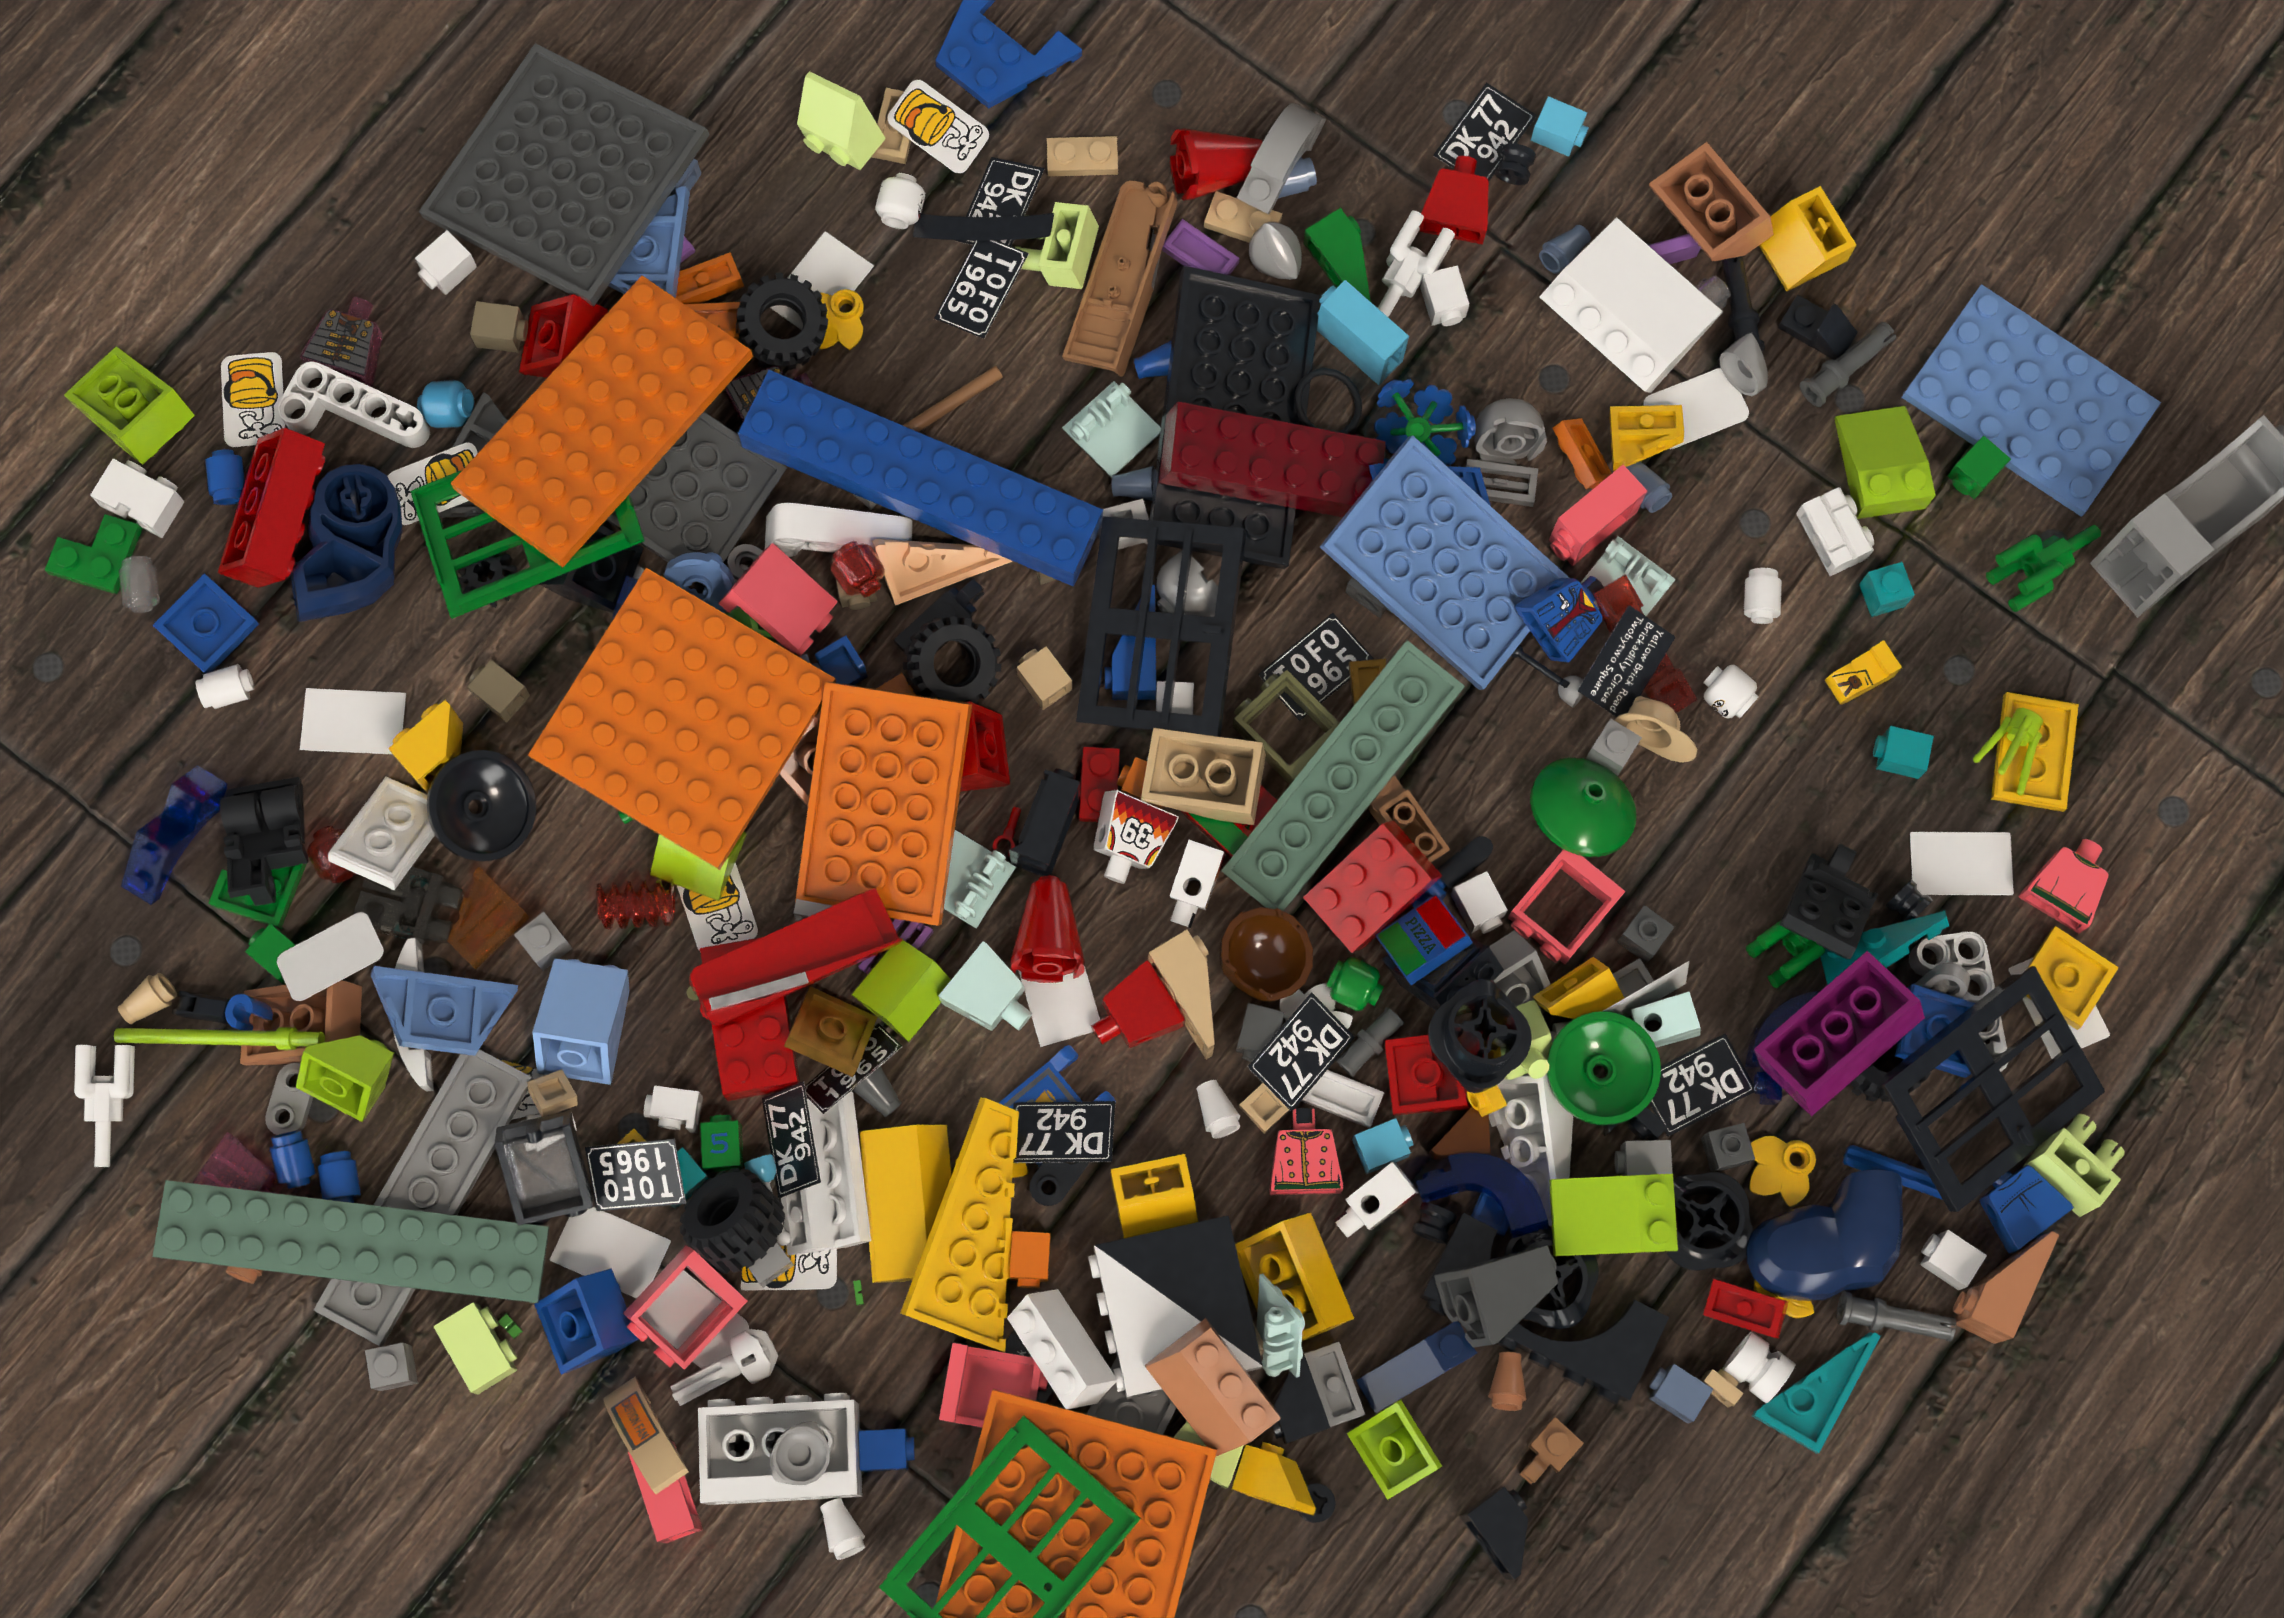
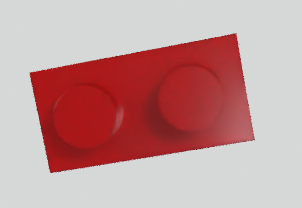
[1079,747,1120,822]
[1703,1279,1789,1338]

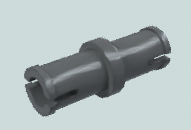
[1335,1007,1404,1077]

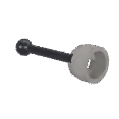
[1511,644,1584,708]

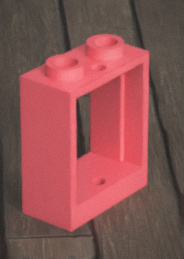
[1549,465,1647,566]
[1508,849,1625,964]
[623,1245,748,1370]
[628,1440,703,1543]

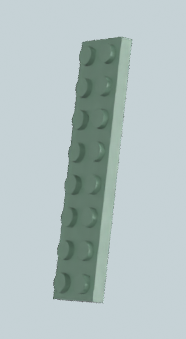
[1221,640,1465,911]

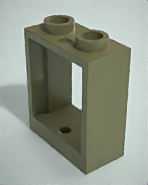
[1233,670,1339,785]

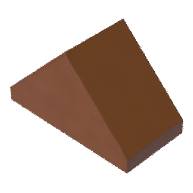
[1428,1107,1491,1160]

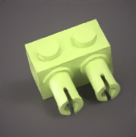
[1015,202,1099,289]
[2023,1113,2125,1217]

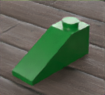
[1303,207,1371,302]

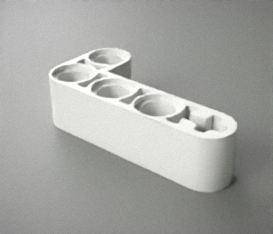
[278,362,430,448]
[765,503,913,558]
[1909,932,2008,1076]

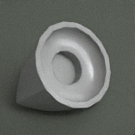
[1249,222,1302,280]
[1719,332,1768,396]
[770,1421,830,1485]

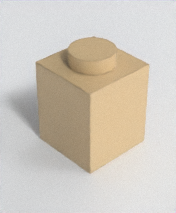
[1017,646,1072,710]

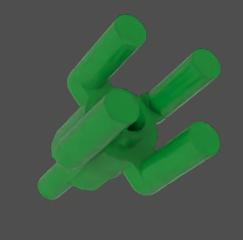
[1986,525,2101,612]
[1746,920,1826,988]

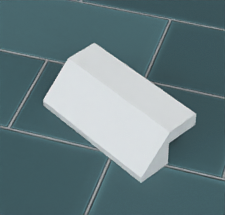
[781,1092,871,1255]

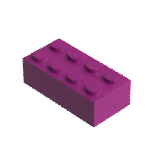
[1754,951,1925,1117]

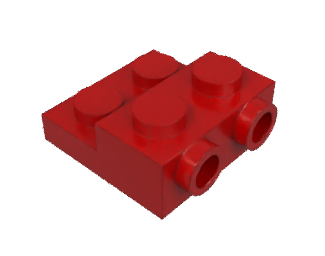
[1385,1035,1471,1116]

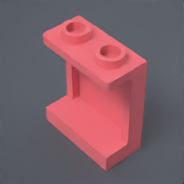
[718,543,838,656]
[939,1343,1048,1428]

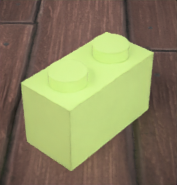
[433,1302,517,1395]

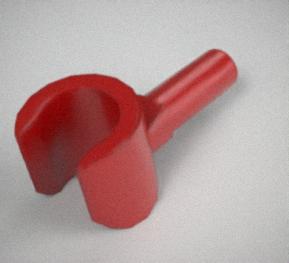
[993,807,1021,857]

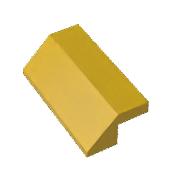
[860,1125,951,1283]

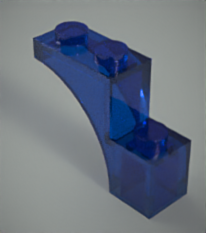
[121,765,228,905]

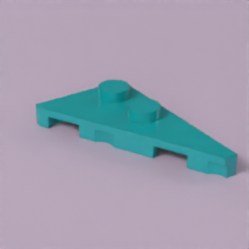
[1821,911,1949,985]
[1752,1332,1881,1454]

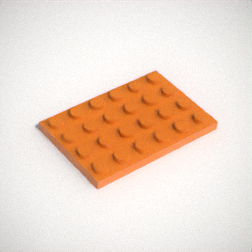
[795,682,972,926]

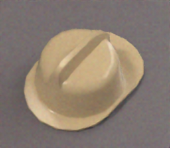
[1614,696,1697,763]

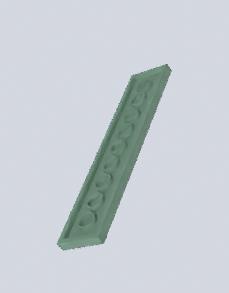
[152,1180,550,1304]

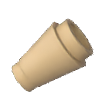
[118,973,177,1024]

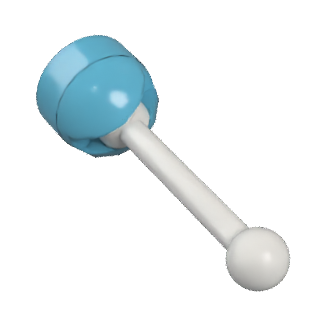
[744,1154,791,1246]

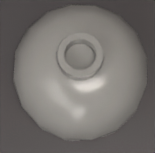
[1474,398,1547,465]
[1156,551,1218,617]

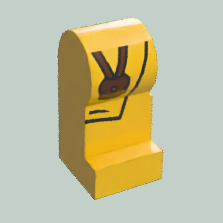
[1824,640,1902,705]

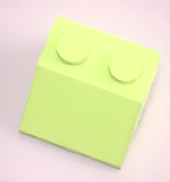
[797,71,886,170]

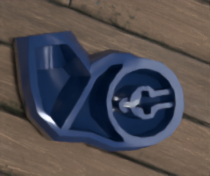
[291,464,403,622]
[1747,1169,1903,1301]

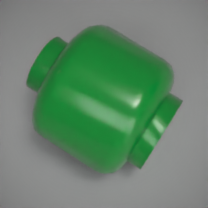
[1326,957,1384,1011]

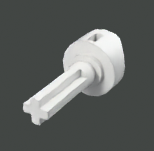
[670,1329,778,1406]

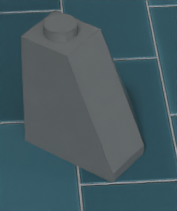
[1434,1245,1558,1347]

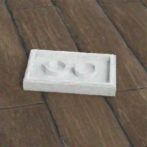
[328,777,435,890]

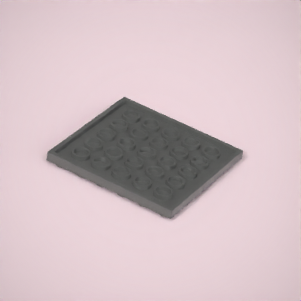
[419,43,710,307]

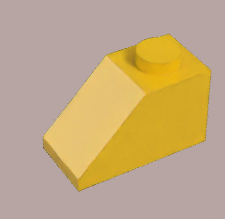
[1532,957,1624,1019]
[1232,1442,1316,1516]

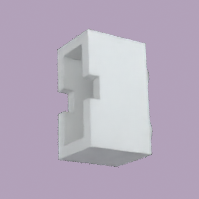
[90,459,184,538]

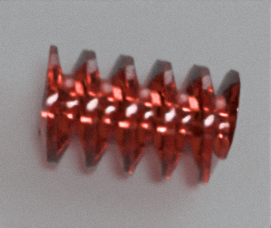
[596,879,676,930]

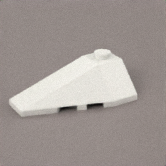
[1489,1074,1573,1226]

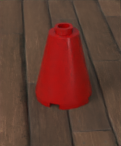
[1170,128,1263,201]
[1010,876,1085,983]

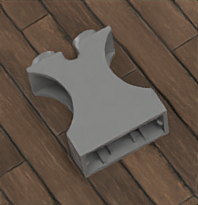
[2090,415,2284,618]

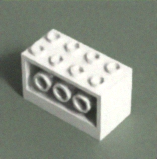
[698,1393,862,1505]

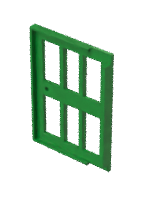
[410,470,645,619]
[879,1415,1142,1618]

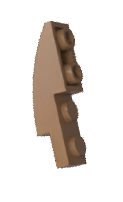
[1367,775,1450,863]

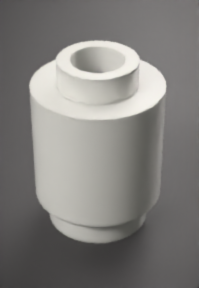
[1744,568,1782,624]
[195,664,254,709]

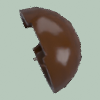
[1220,907,1313,1002]

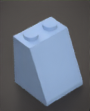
[533,958,630,1085]

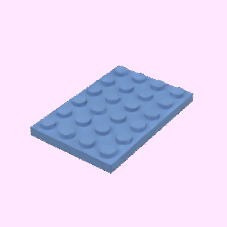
[1901,284,2161,517]
[1320,435,1569,690]

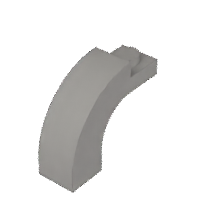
[1237,103,1326,214]

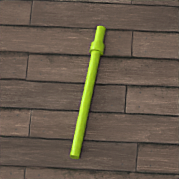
[114,1027,325,1050]

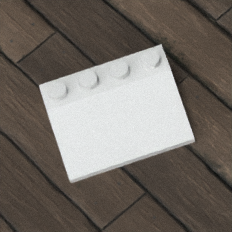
[1540,217,1723,393]

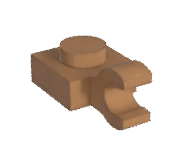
[1519,1417,1584,1485]

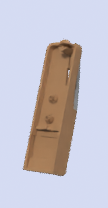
[1062,181,1178,377]

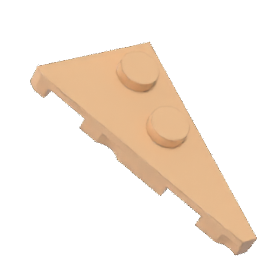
[872,539,1012,606]

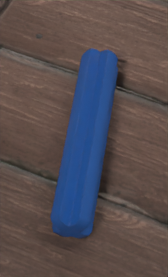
[1843,1145,1943,1200]

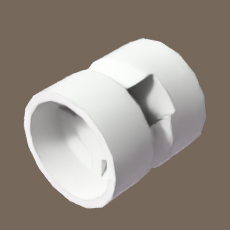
[1723,1331,1796,1403]

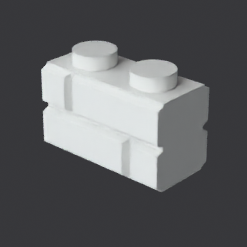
[1796,487,1874,576]

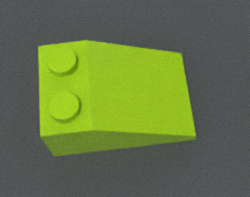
[64,346,195,465]
[1834,406,1936,519]
[1549,1174,1678,1256]

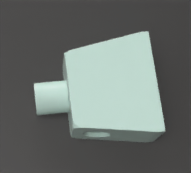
[939,941,1032,1031]
[1631,992,1701,1048]

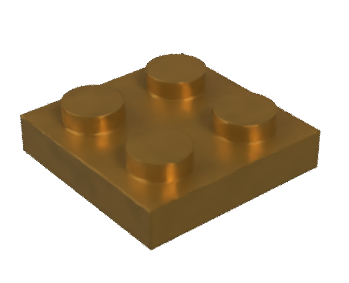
[784,986,878,1077]

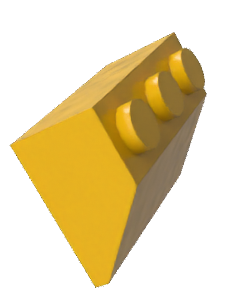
[1235,1213,1354,1341]

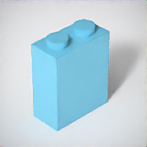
[1317,280,1409,385]

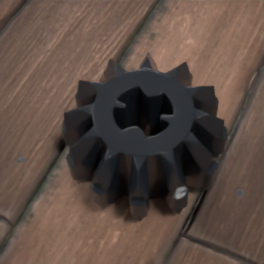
[457,546,518,608]

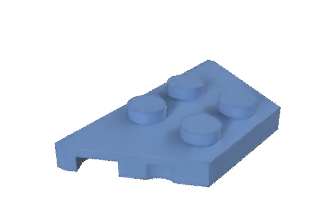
[608,186,690,298]
[371,966,518,1056]

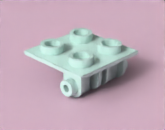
[1062,381,1161,478]
[1581,536,1676,622]
[944,830,1016,929]
[1257,1273,1305,1378]

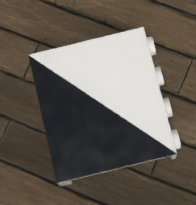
[1088,1215,1263,1399]

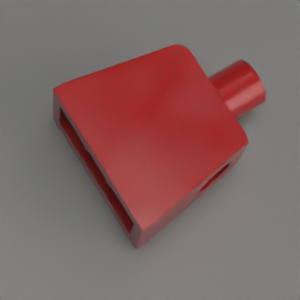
[1419,156,1489,245]
[1091,960,1185,1048]

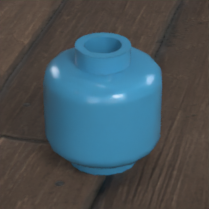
[417,380,474,428]

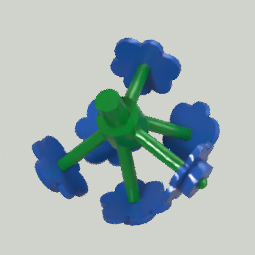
[1374,379,1476,465]

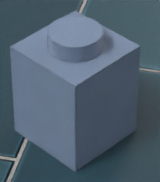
[1648,1364,1713,1424]

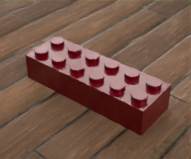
[1159,402,1386,517]

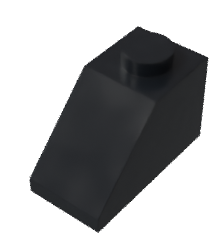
[1271,1354,1330,1445]

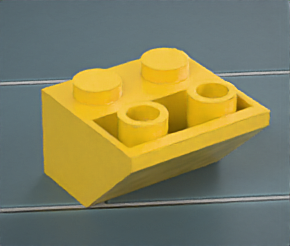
[1759,186,1856,291]
[388,700,463,794]
[1110,1154,1198,1238]

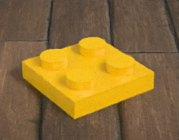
[2024,926,2119,1030]

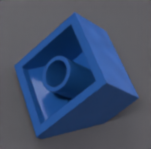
[534,1268,639,1374]

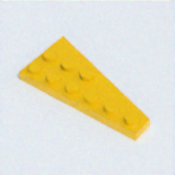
[900,1097,1019,1353]

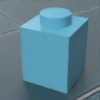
[1530,96,1589,157]
[1352,1118,1413,1174]

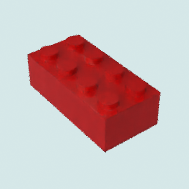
[218,428,325,588]
[700,937,800,1101]

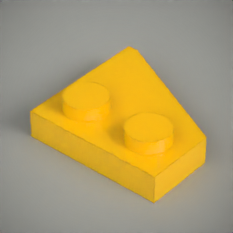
[1609,405,1684,471]

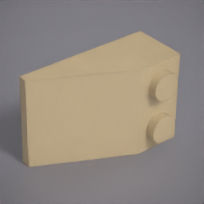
[1141,728,1266,825]
[1148,930,1215,1060]

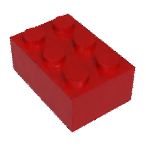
[1303,820,1443,953]

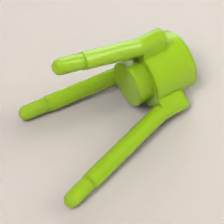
[1973,708,2043,795]

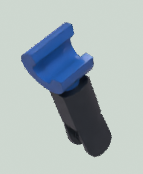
[1411,836,1493,908]
[172,990,273,1030]

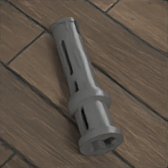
[1799,322,1896,407]
[1836,1291,1956,1342]

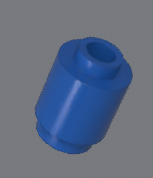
[205,450,245,505]
[269,1130,316,1189]
[318,1151,361,1203]

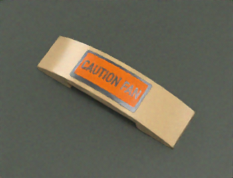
[603,1376,689,1494]

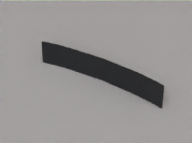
[913,213,1054,241]

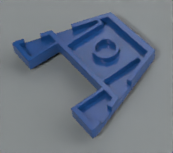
[935,0,1082,109]

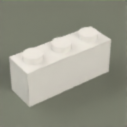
[1007,1289,1117,1410]

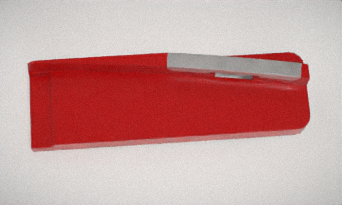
[689,888,903,1026]

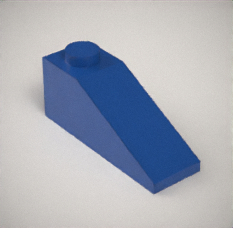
[1105,585,1156,700]

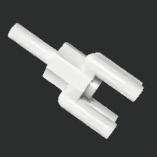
[1378,210,1455,317]
[74,1045,135,1167]

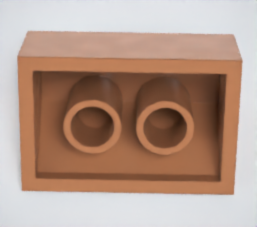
[1649,142,1774,262]
[1145,1318,1281,1456]

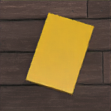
[1991,692,2079,812]

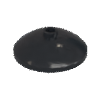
[427,750,536,862]

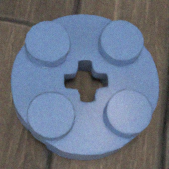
[663,552,735,613]

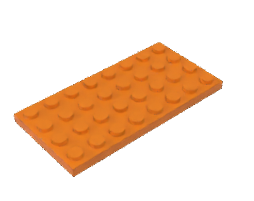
[451,276,753,568]

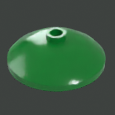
[1530,757,1636,857]
[1547,1012,1661,1125]

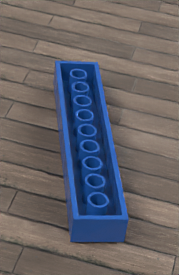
[738,370,1103,587]

